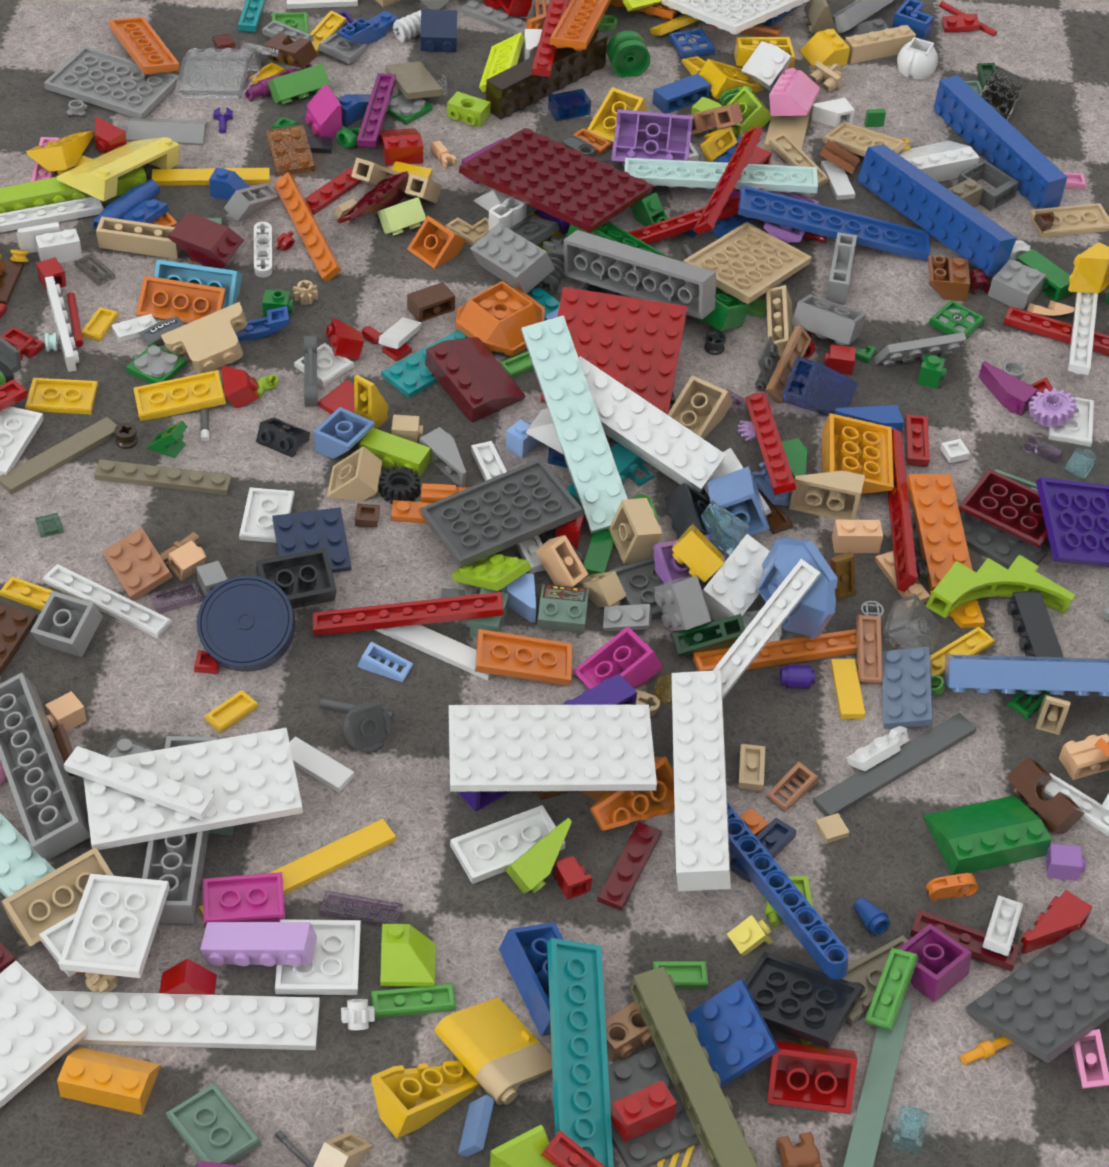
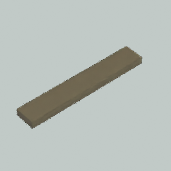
[0,417,117,495]

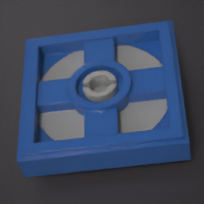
[669,29,715,59]

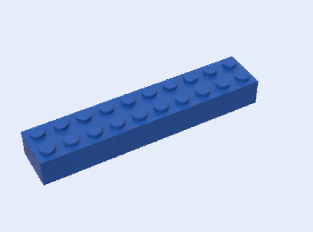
[934,75,1067,209]
[857,144,1017,276]

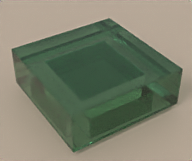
[35,512,64,538]

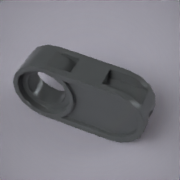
[562,135,595,157]

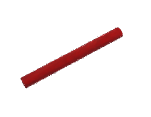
[939,1,997,37]
[67,292,84,347]

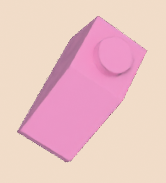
[1072,1029,1109,1089]

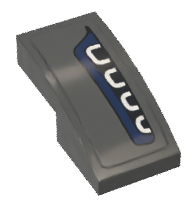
[139,317,184,346]

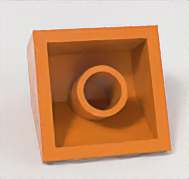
[407,216,467,269]

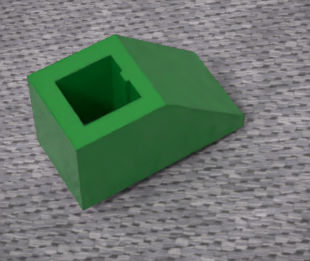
[630,193,668,227]

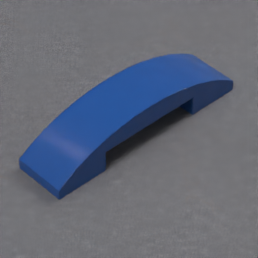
[236,306,290,341]

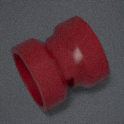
[969,269,991,294]

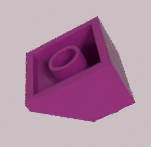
[898,924,972,1002]

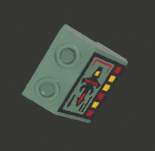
[538,584,589,633]

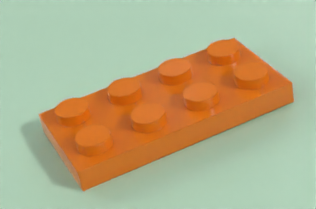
[475,629,572,686]

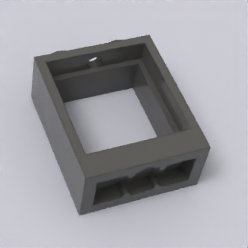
[958,160,1019,211]

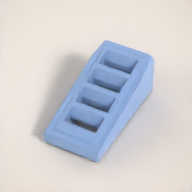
[357,642,413,682]

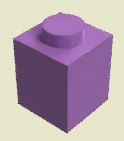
[1045,843,1086,881]

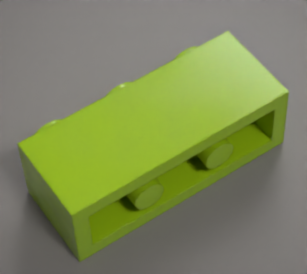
[359,428,431,477]

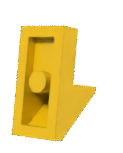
[700,126,738,162]

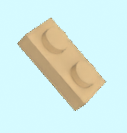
[738,744,765,791]

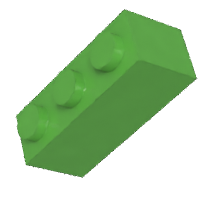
[267,63,330,105]

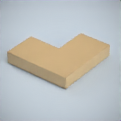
[445,217,489,246]

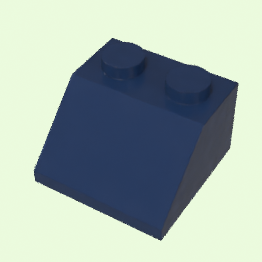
[421,9,457,52]

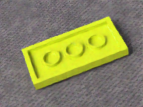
[479,32,524,92]

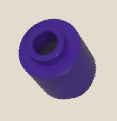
[780,664,815,689]

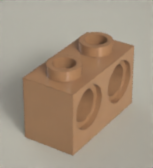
[605,1001,653,1062]

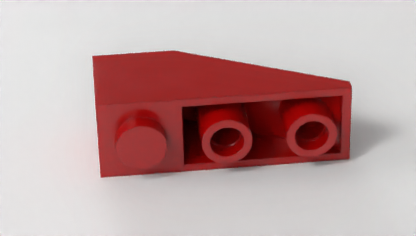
[1021,890,1093,954]

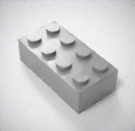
[470,223,555,294]

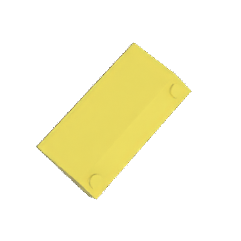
[57,137,180,201]

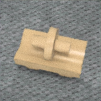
[810,61,843,93]

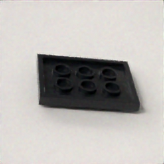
[744,952,863,1049]

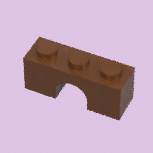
[264,32,318,69]
[1007,757,1085,834]

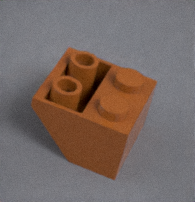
[928,255,970,301]

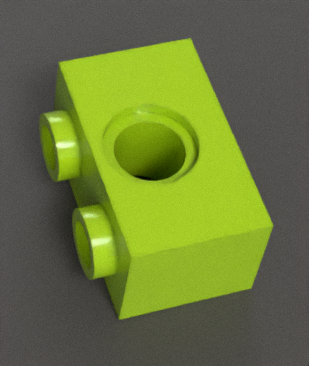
[447,91,490,128]

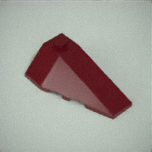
[337,171,409,224]

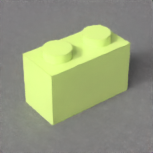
[377,197,426,236]

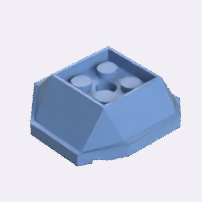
[757,537,838,639]

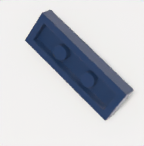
[730,818,796,883]

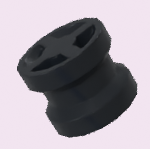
[704,331,726,355]

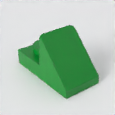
[146,421,188,458]

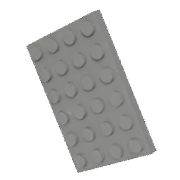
[44,46,181,118]

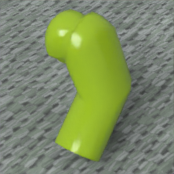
[257,374,279,399]

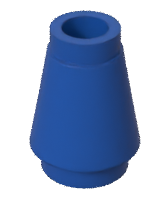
[853,898,890,936]

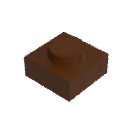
[355,503,380,527]

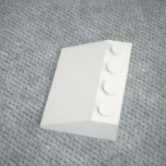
[898,141,980,182]

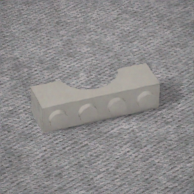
[825,232,857,303]

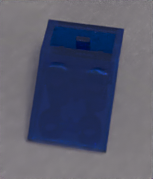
[782,356,858,416]

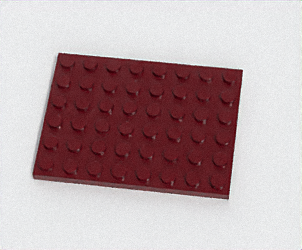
[459,128,653,233]

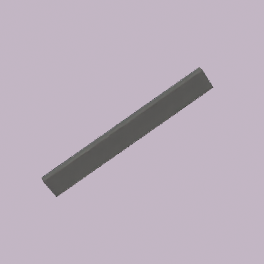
[813,713,976,817]

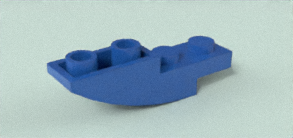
[337,11,398,44]

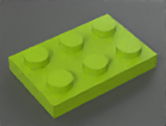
[451,554,531,591]

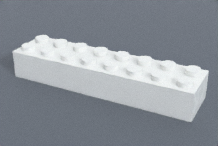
[579,356,726,494]

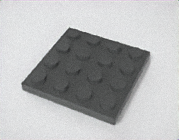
[608,1046,701,1167]

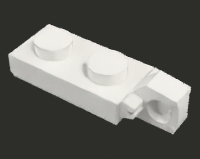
[846,726,909,771]

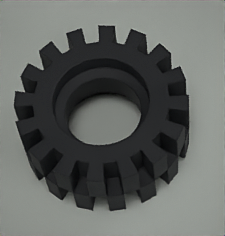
[380,466,420,504]

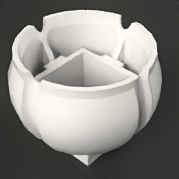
[897,37,938,79]

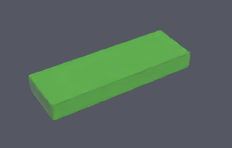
[865,947,919,1031]
[371,984,456,1018]

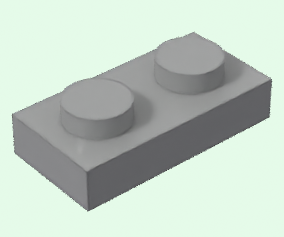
[603,604,652,631]

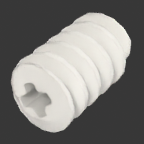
[393,10,421,43]

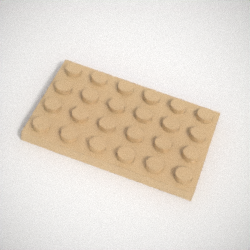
[683,222,812,304]

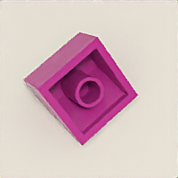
[305,85,342,138]

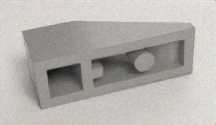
[224,183,280,222]
[419,427,466,487]

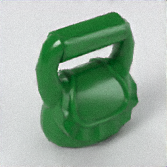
[336,127,360,148]

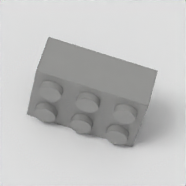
[791,294,867,346]

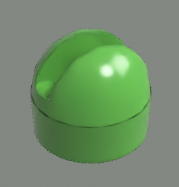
[932,675,946,697]

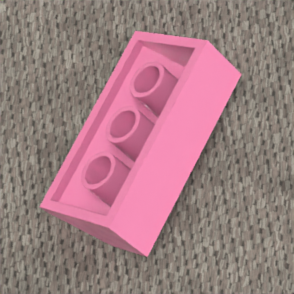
[769,68,820,116]

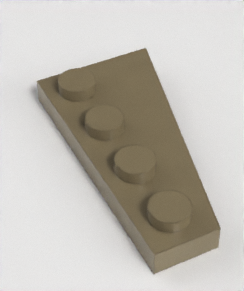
[841,935,908,1026]

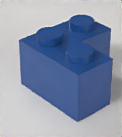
[892,0,934,40]

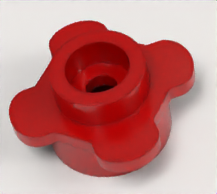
[276,231,295,251]

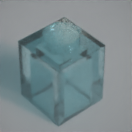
[891,1105,929,1155]

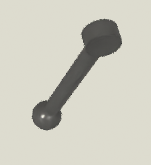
[275,1130,315,1167]

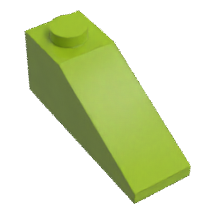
[504,818,572,894]

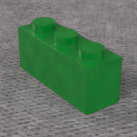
[1016,249,1073,302]

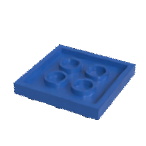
[686,979,780,1088]

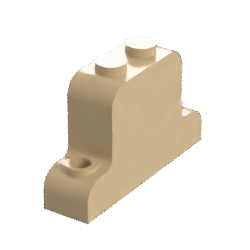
[161,302,247,373]

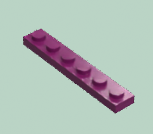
[357,73,396,148]

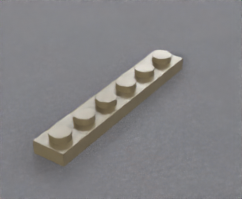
[94,459,232,495]

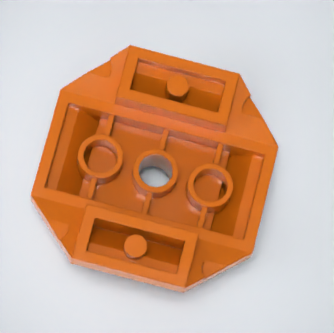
[455,281,545,357]

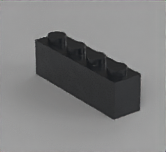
[1007,591,1064,657]

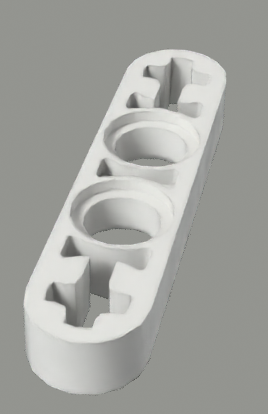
[254,222,273,278]

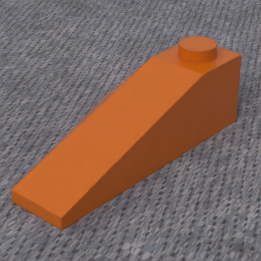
[590,757,675,831]

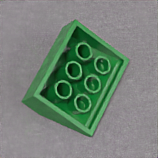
[923,795,1052,875]

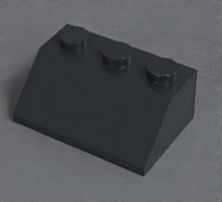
[664,483,722,539]

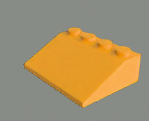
[822,413,894,494]

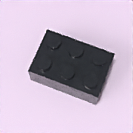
[256,548,337,609]

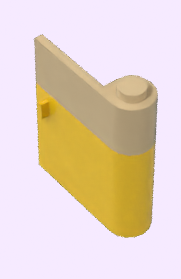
[435,997,552,1105]

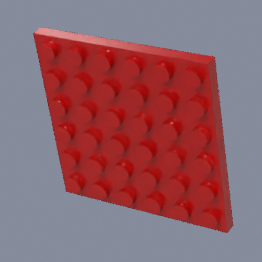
[541,287,687,414]

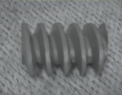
[534,252,564,296]

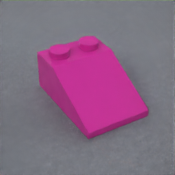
[573,626,663,689]

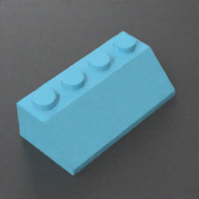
[154,259,242,308]

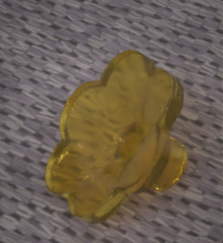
[655,674,672,704]

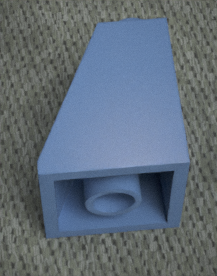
[707,466,770,542]

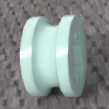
[45,333,58,352]

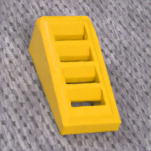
[681,56,706,75]

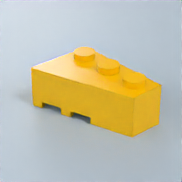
[734,37,795,69]

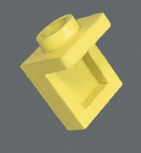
[727,915,774,956]

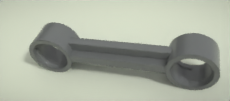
[304,335,318,406]

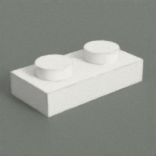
[112,314,156,342]

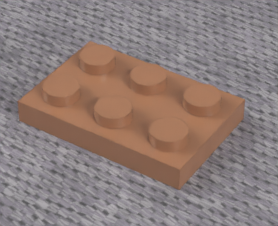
[102,527,173,601]

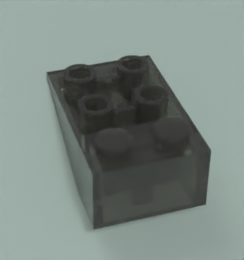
[980,65,1029,121]

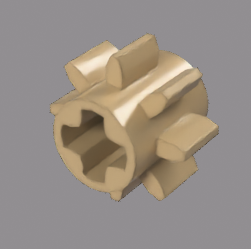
[293,280,318,305]
[84,973,119,993]

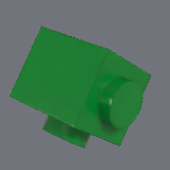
[262,289,294,317]
[917,354,947,389]

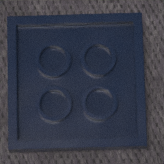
[272,507,352,573]

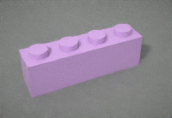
[200,922,317,967]

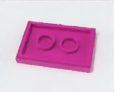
[202,872,285,928]

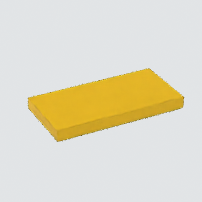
[133,370,226,421]

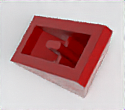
[159,959,217,995]

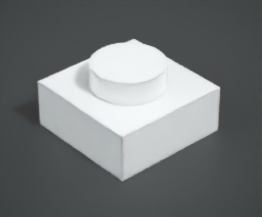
[940,439,970,464]

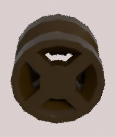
[114,422,138,449]

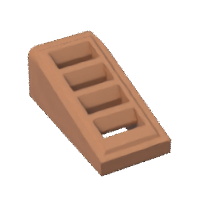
[766,762,818,811]

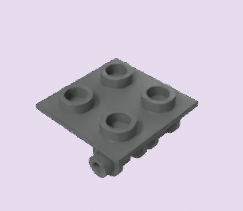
[755,336,780,391]

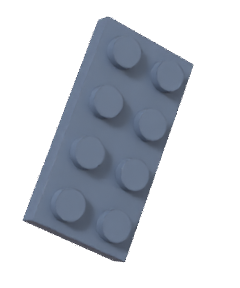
[882,646,933,729]

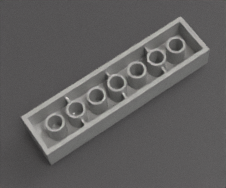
[564,230,716,319]
[0,672,90,861]
[142,736,218,924]

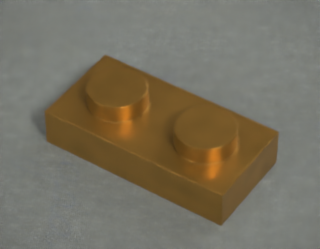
[830,552,856,602]

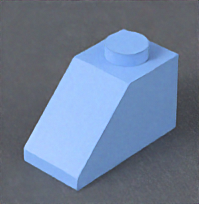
[506,419,542,458]
[501,574,536,622]

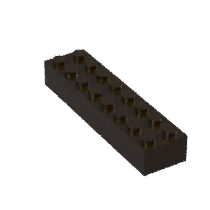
[486,29,608,120]

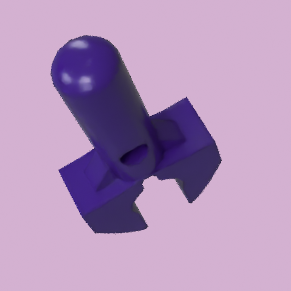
[213,107,233,133]

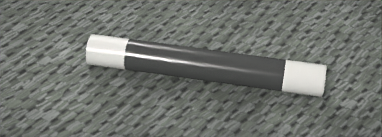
[200,408,210,441]

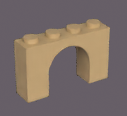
[351,158,442,204]

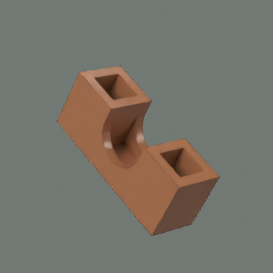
[686,102,743,135]

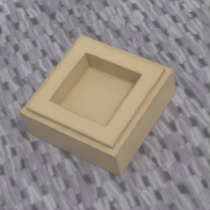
[815,813,850,844]

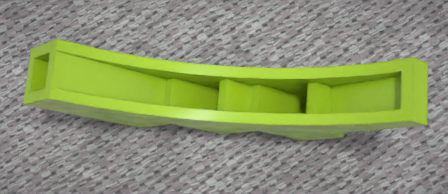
[925,555,1075,619]

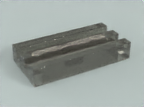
[74,254,115,286]

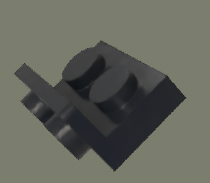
[256,417,310,457]

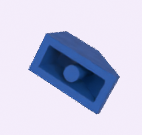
[209,168,250,200]

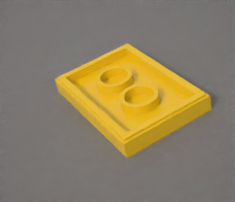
[25,378,98,415]

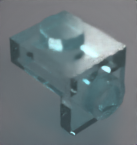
[1064,447,1097,480]

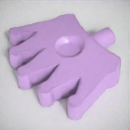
[738,421,757,442]

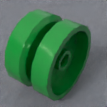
[606,31,651,78]

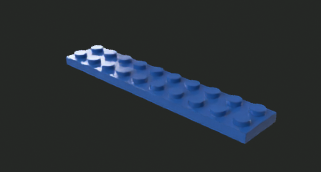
[738,185,930,261]

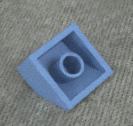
[313,407,375,459]

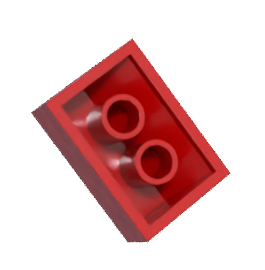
[767,1041,857,1114]

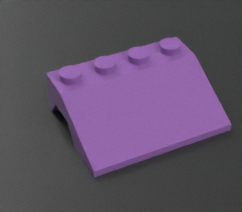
[611,109,693,163]

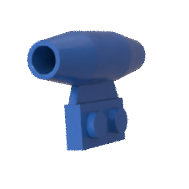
[93,180,169,230]

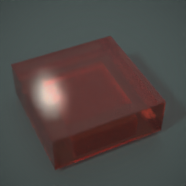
[212,33,235,51]

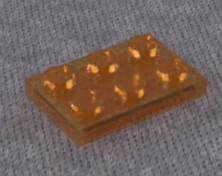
[266,124,315,176]

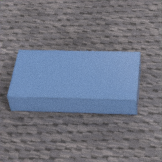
[458,1095,494,1157]

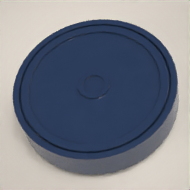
[197,575,296,672]

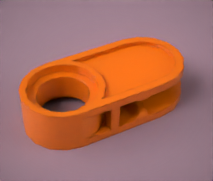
[926,873,978,901]

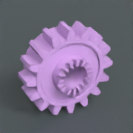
[1029,388,1076,427]

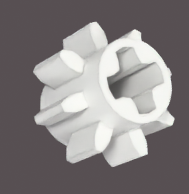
[341,999,375,1030]

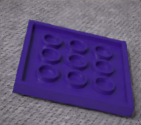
[1036,477,1109,567]

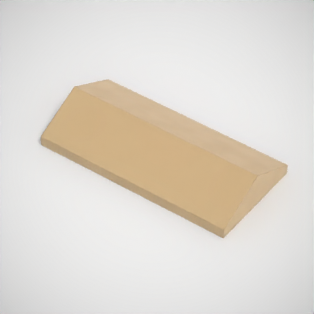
[1,847,114,948]

